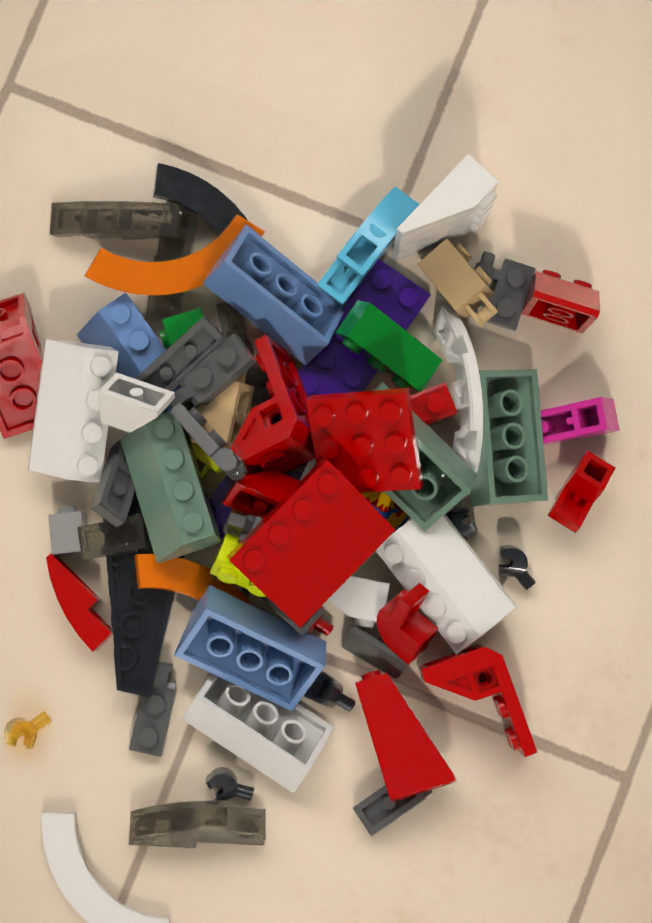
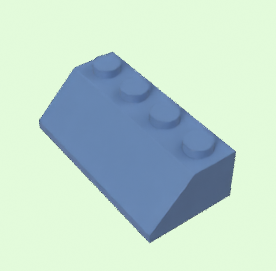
[203,225,344,365]
[77,292,197,414]
[174,585,326,711]

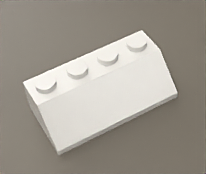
[28,339,119,483]
[376,515,517,654]
[182,674,334,793]

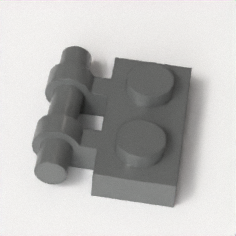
[469,251,536,331]

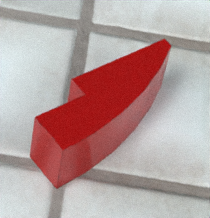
[46,553,113,652]

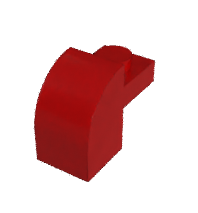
[547,450,616,533]
[377,583,439,665]

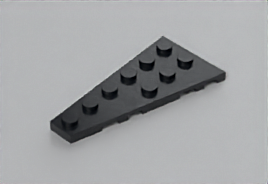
[103,491,185,698]

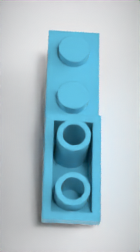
[317,186,420,306]

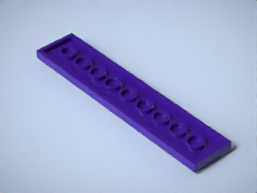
[209,259,431,544]

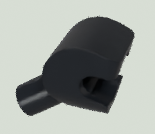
[445,507,478,540]
[498,545,536,590]
[304,670,356,712]
[206,767,254,804]

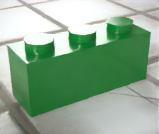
[335,300,442,392]

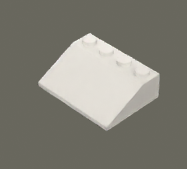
[392,154,499,261]

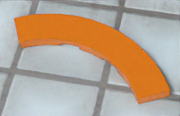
[84,214,265,295]
[135,554,253,606]

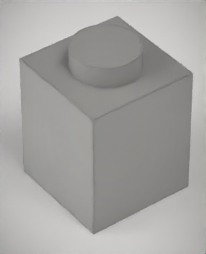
[48,506,90,555]

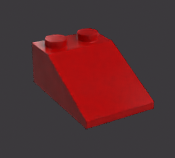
[521,270,600,334]

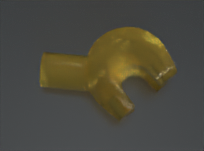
[4,711,52,749]

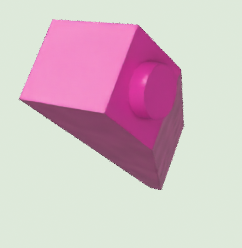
[541,397,620,445]

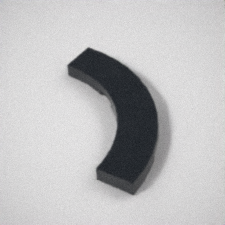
[153,163,248,237]

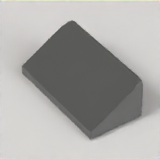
[342,625,408,679]

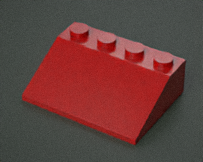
[227,458,395,628]

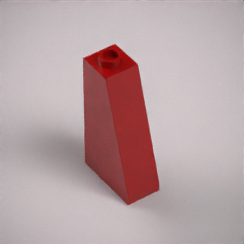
[355,670,457,802]

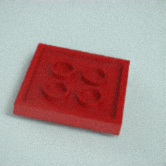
[305,388,423,493]

